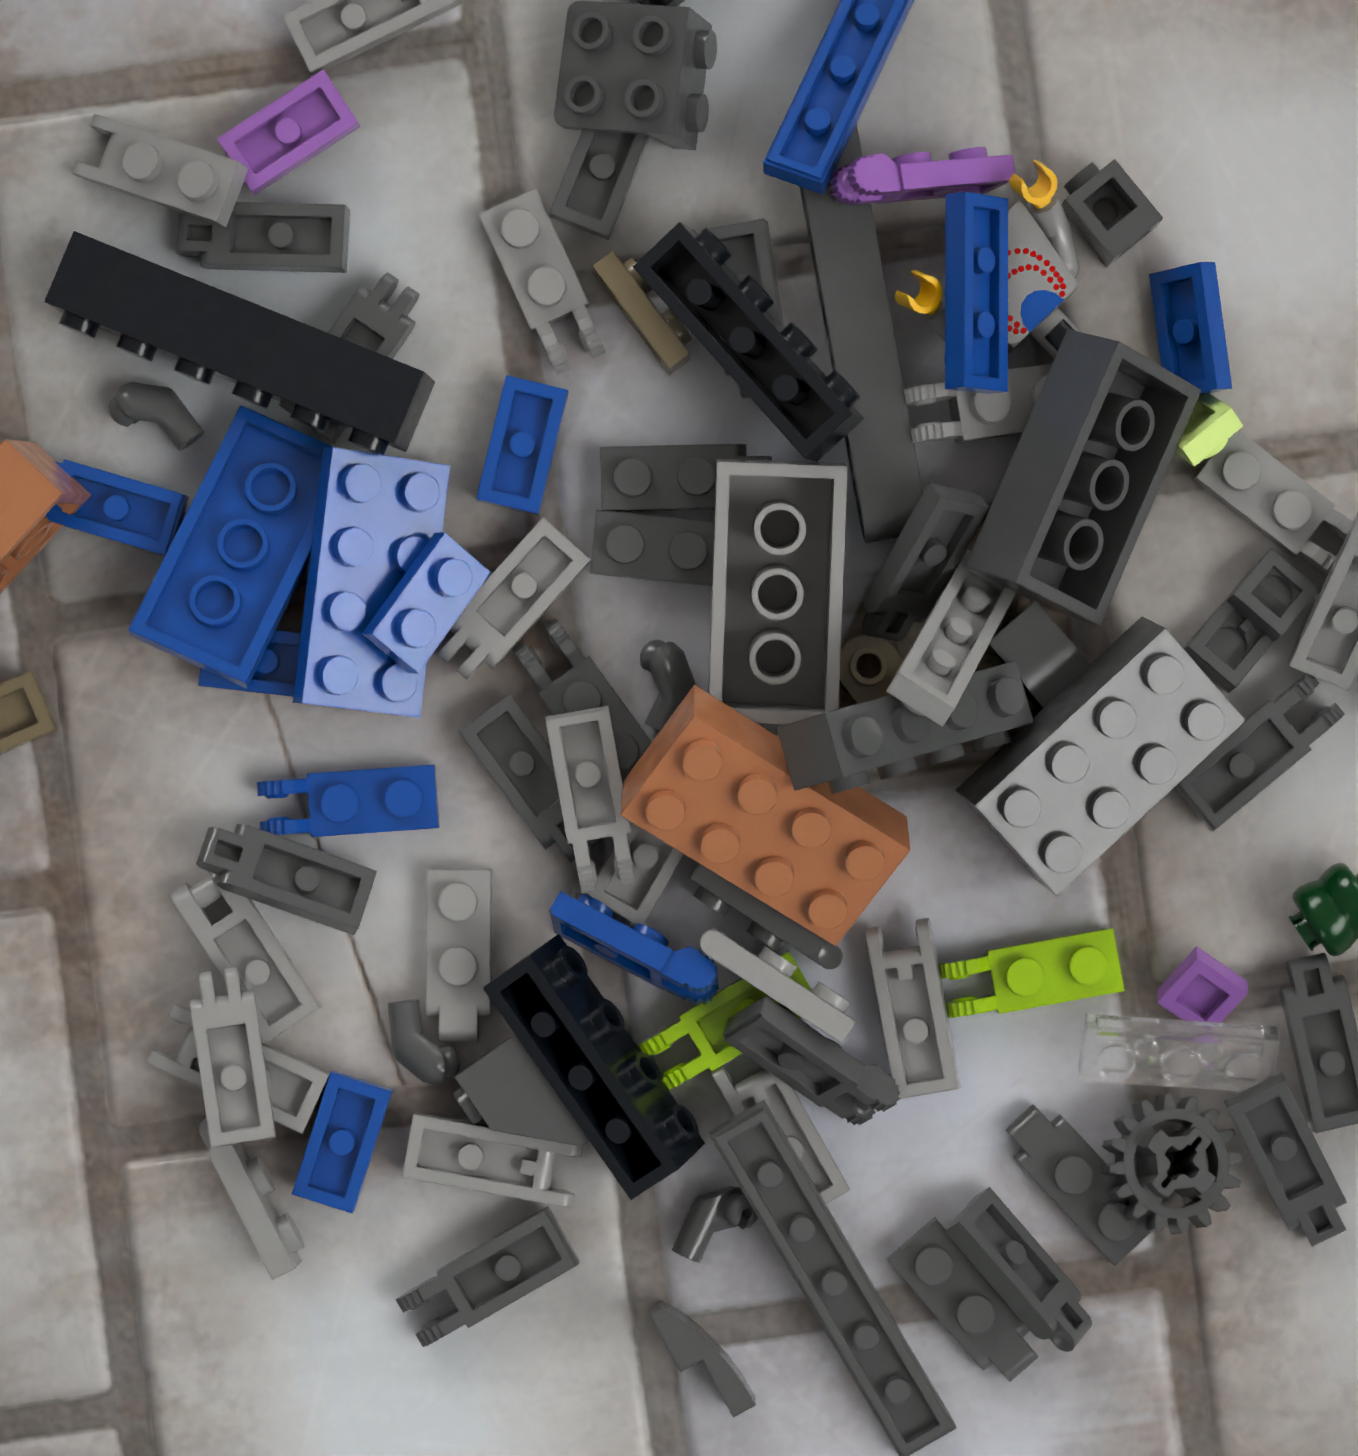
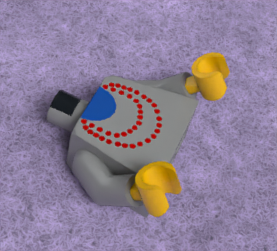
[895,160,1081,359]

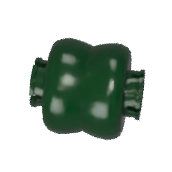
[1289,863,1358,956]

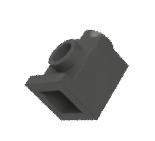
[1062,159,1163,268]

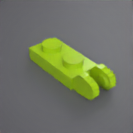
[939,928,1125,1018]
[637,950,812,1090]

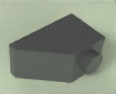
[453,1034,589,1147]

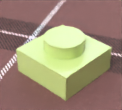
[1175,393,1244,467]

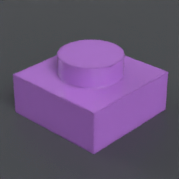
[1157,946,1248,1037]

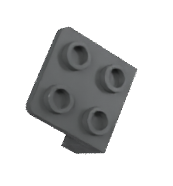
[554,1,717,150]

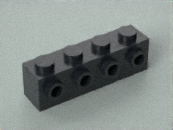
[633,222,864,462]
[483,934,706,1200]

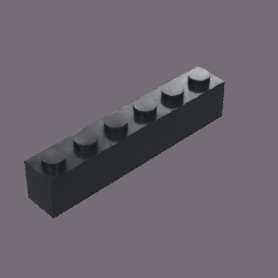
[44,231,435,456]

